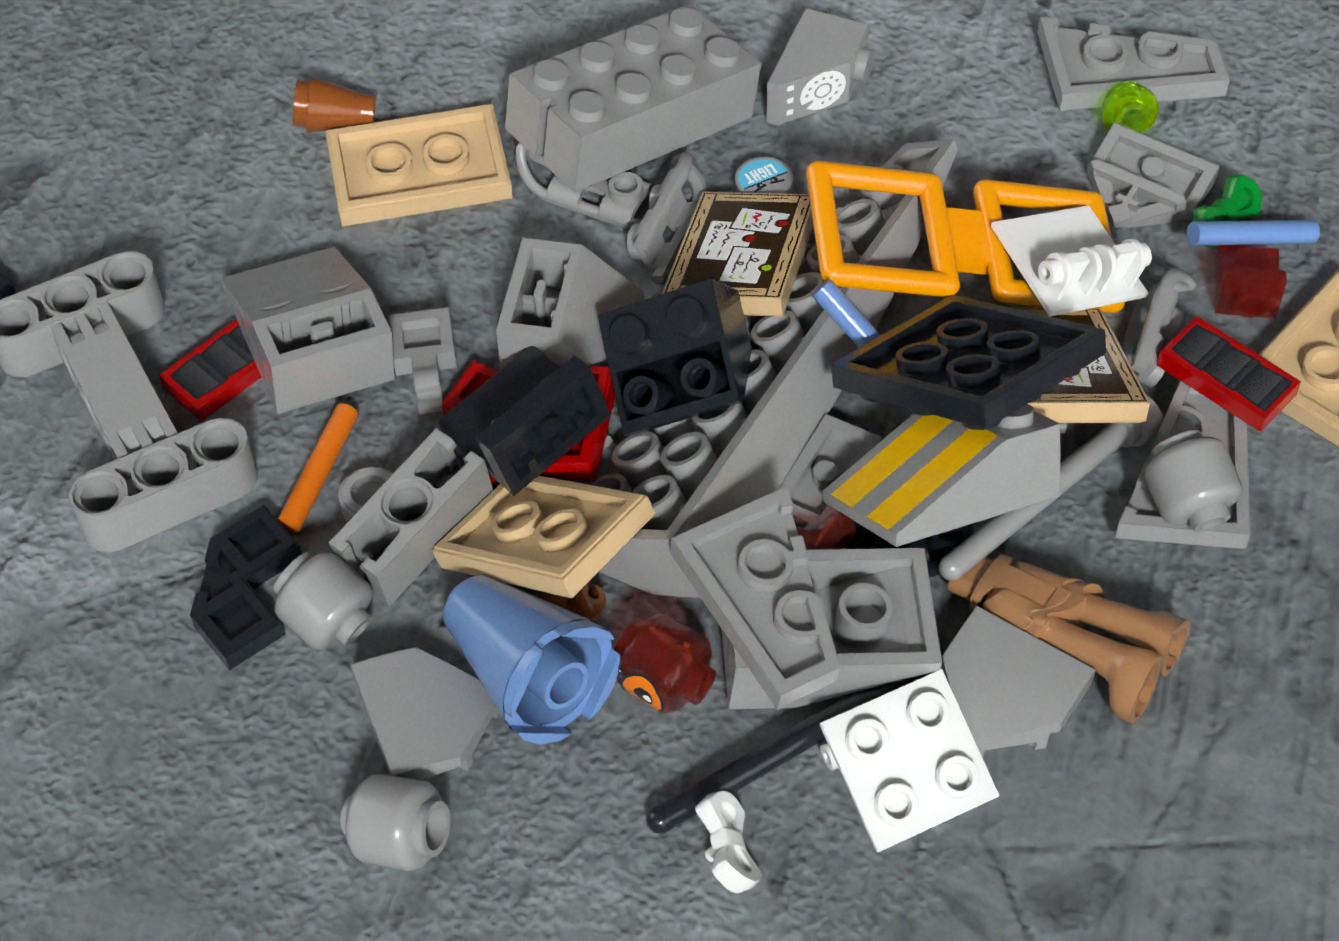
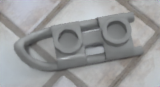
[516,142,654,230]
[627,152,707,284]
[1121,268,1196,388]

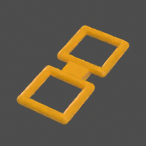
[806,161,1125,313]

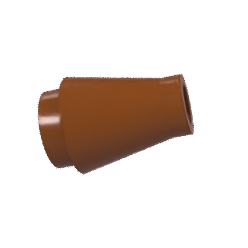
[293,76,376,133]

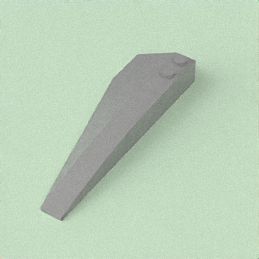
[566,139,958,598]

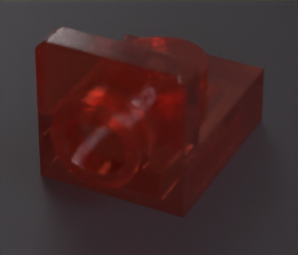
[1214,245,1287,318]

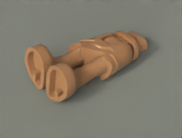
[948,554,1191,725]

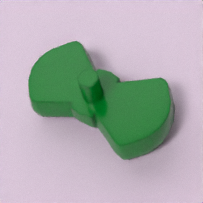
[1193,174,1262,249]

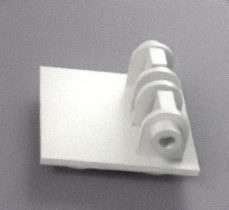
[991,205,1152,317]
[819,669,999,853]

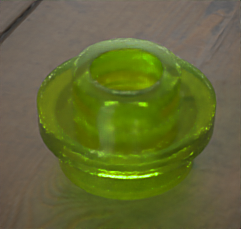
[1101,82,1159,134]

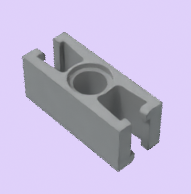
[329,428,493,607]

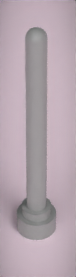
[938,395,1163,580]

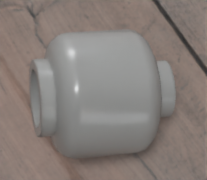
[1144,430,1243,533]
[272,552,372,650]
[340,774,451,871]

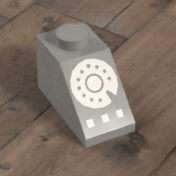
[766,8,875,125]

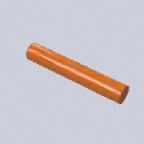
[277,403,359,533]

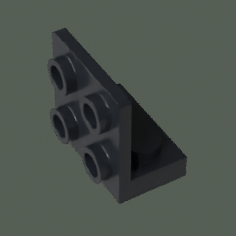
[438,346,611,496]

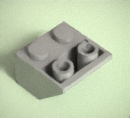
[496,237,644,369]

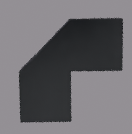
[190,505,302,671]

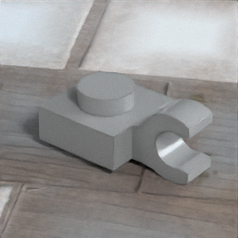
[388,307,457,414]

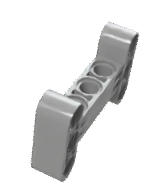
[0,251,258,552]

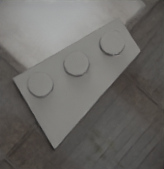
[1037,16,1230,111]
[1115,381,1251,549]
[670,486,840,710]

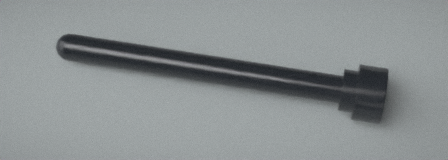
[646,671,936,834]

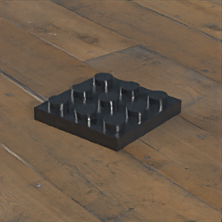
[830,295,1106,430]

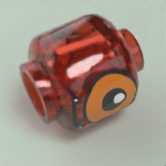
[614,613,716,713]

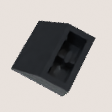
[598,278,752,436]

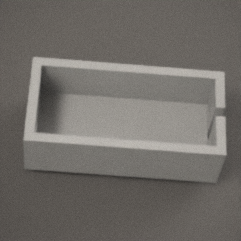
[505,4,762,193]

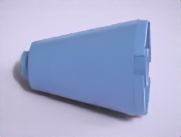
[443,575,620,745]

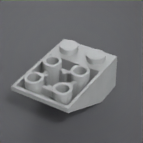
[221,247,395,414]

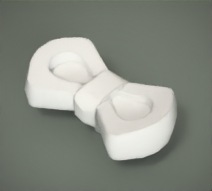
[695,791,763,894]

